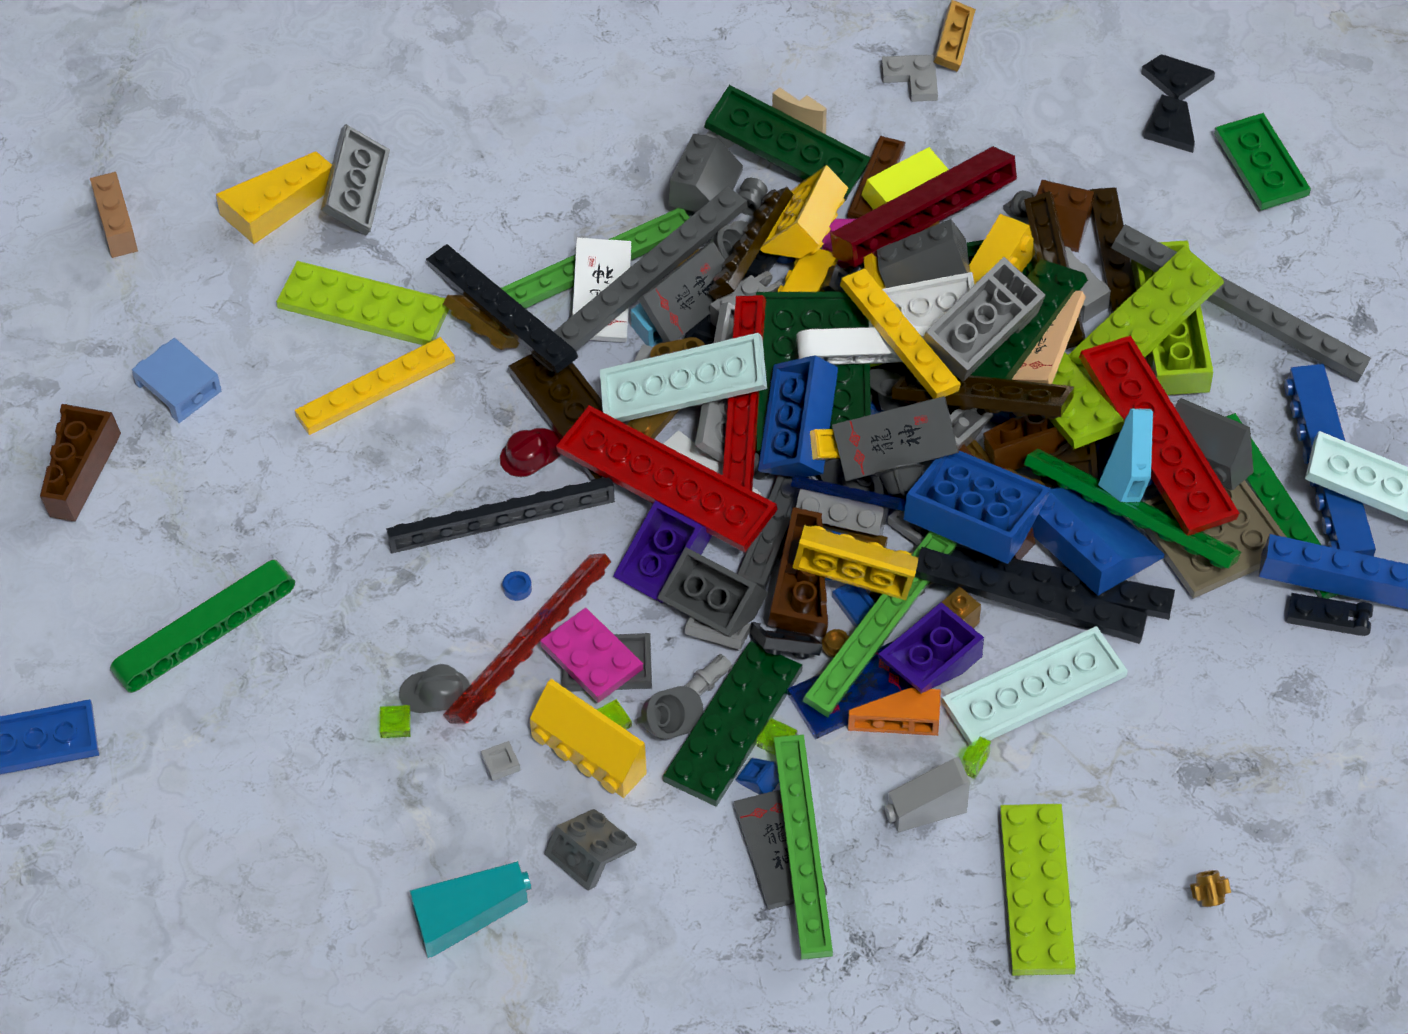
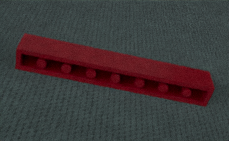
[830,146,1017,267]

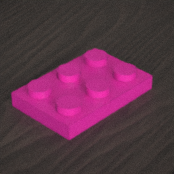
[540,607,643,703]

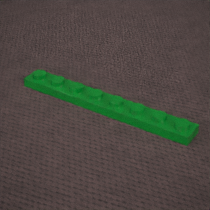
[1225,413,1339,599]
[1024,449,1242,569]

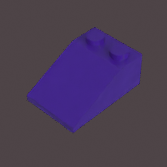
[613,500,712,603]
[878,602,984,693]

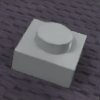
[481,741,521,781]

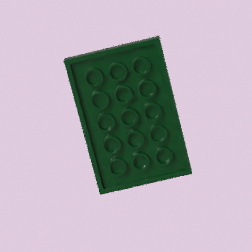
[756,292,871,454]

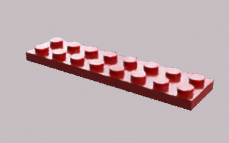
[1079,335,1240,535]
[556,405,778,552]

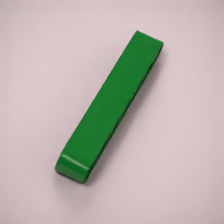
[110,560,295,693]

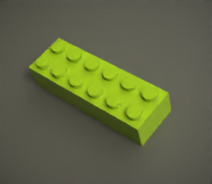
[1131,240,1214,395]

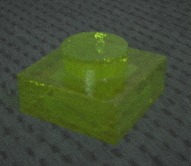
[596,699,632,730]
[380,705,411,738]
[757,718,798,755]
[963,736,991,779]

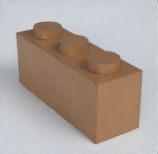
[90,172,138,258]

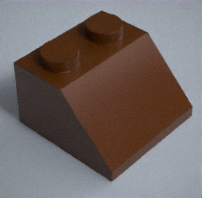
[1029,180,1094,253]

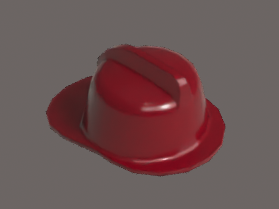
[500,428,561,477]

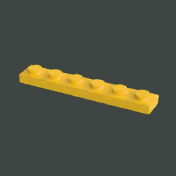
[840,268,961,399]
[295,337,455,435]

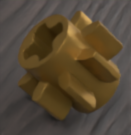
[1190,870,1231,907]

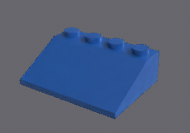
[904,450,1051,564]
[1032,488,1164,595]

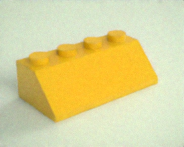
[760,165,848,259]
[792,525,918,601]
[529,679,647,798]

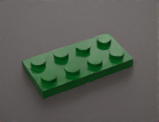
[1214,112,1311,210]

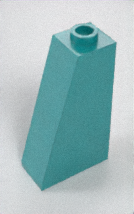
[410,861,532,958]

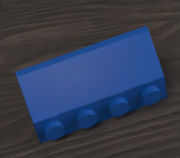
[758,355,838,478]

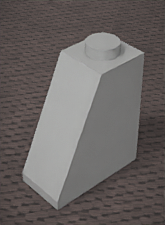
[884,757,970,833]

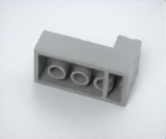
[923,257,1045,382]

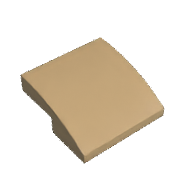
[772,87,827,134]

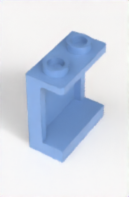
[132,337,222,423]

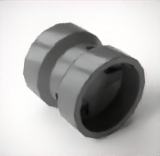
[738,177,768,216]

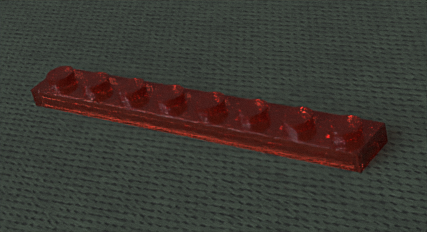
[443,553,612,724]

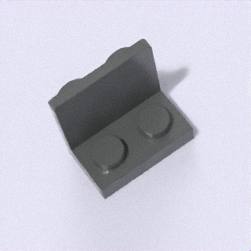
[544,809,637,891]

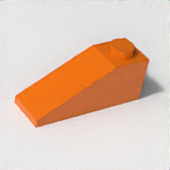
[848,688,941,736]

